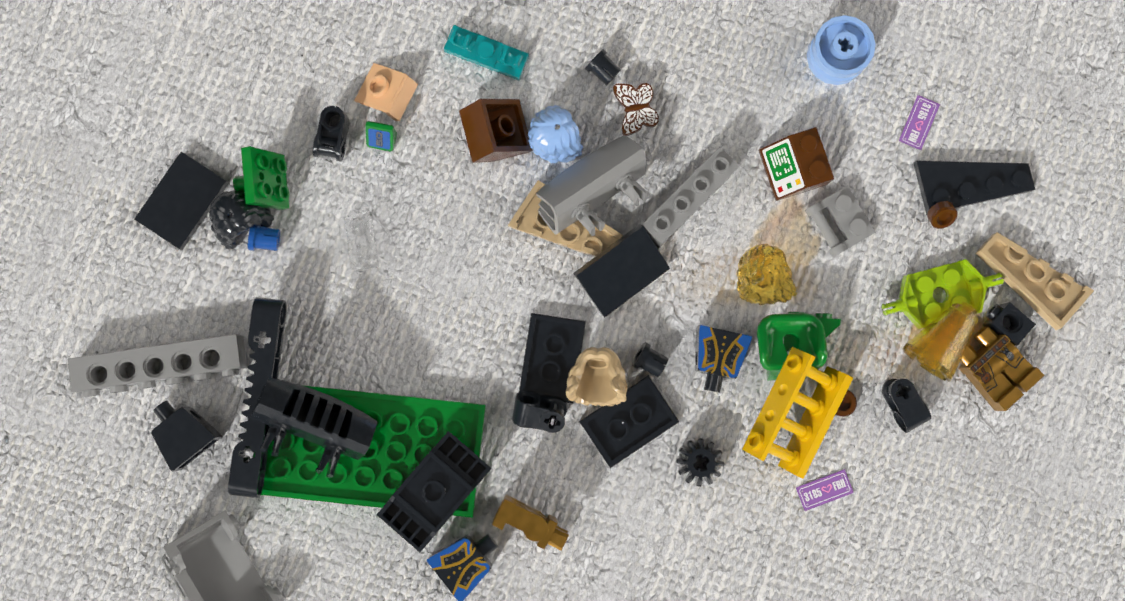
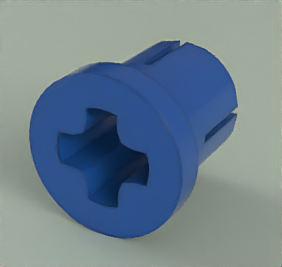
[248,225,280,251]

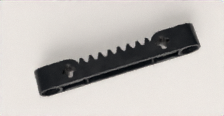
[228,297,287,498]

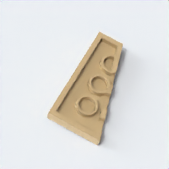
[508,180,623,257]
[975,232,1094,330]

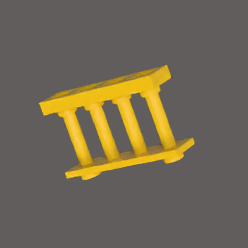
[742,347,853,479]

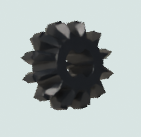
[675,438,724,487]

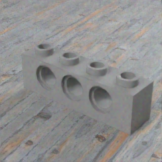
[642,147,739,248]

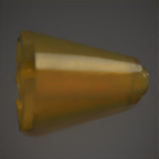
[902,302,979,382]

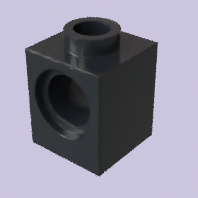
[982,302,1036,346]

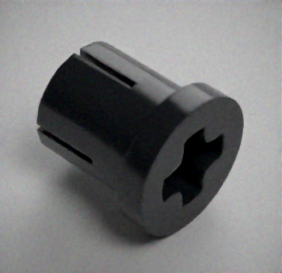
[585,49,621,86]
[632,342,668,377]

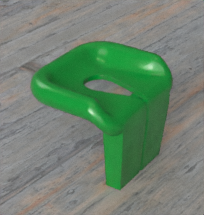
[757,313,828,381]

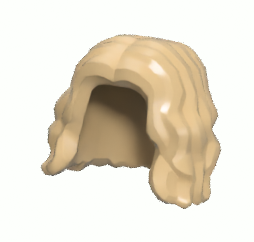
[565,347,627,406]

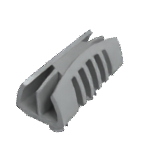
[536,136,649,236]

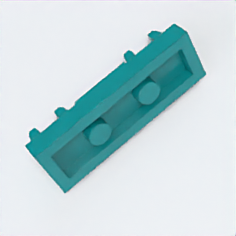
[443,25,529,81]

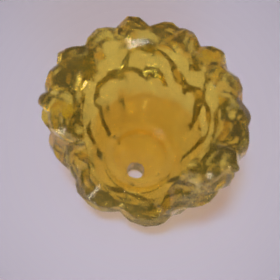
[736,244,797,305]

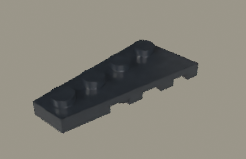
[913,161,1036,215]

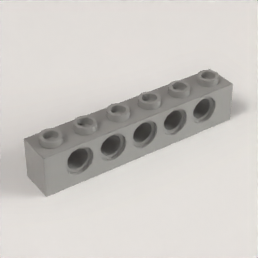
[67,334,247,397]

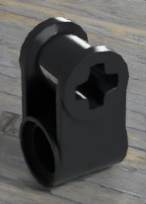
[313,106,350,162]
[882,378,931,433]
[512,390,568,433]

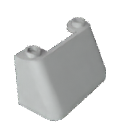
[159,510,284,601]

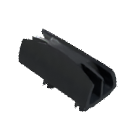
[250,378,378,478]

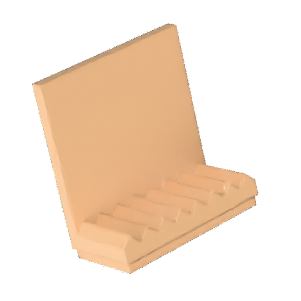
[354,63,418,121]

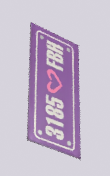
[899,95,940,150]
[796,469,854,511]

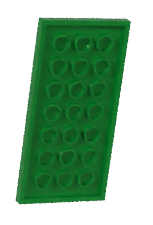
[253,385,486,518]

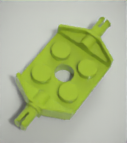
[881,259,1004,329]

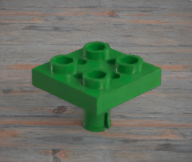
[233,146,290,210]

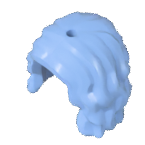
[528,105,583,163]

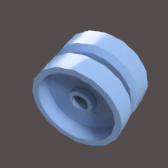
[807,15,876,85]

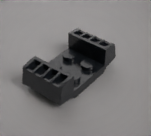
[377,431,492,553]

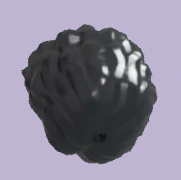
[209,191,274,249]

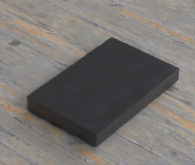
[134,152,229,250]
[573,224,670,318]
[519,313,586,404]
[579,375,679,468]

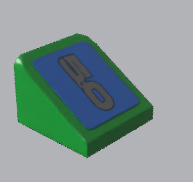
[365,121,397,152]

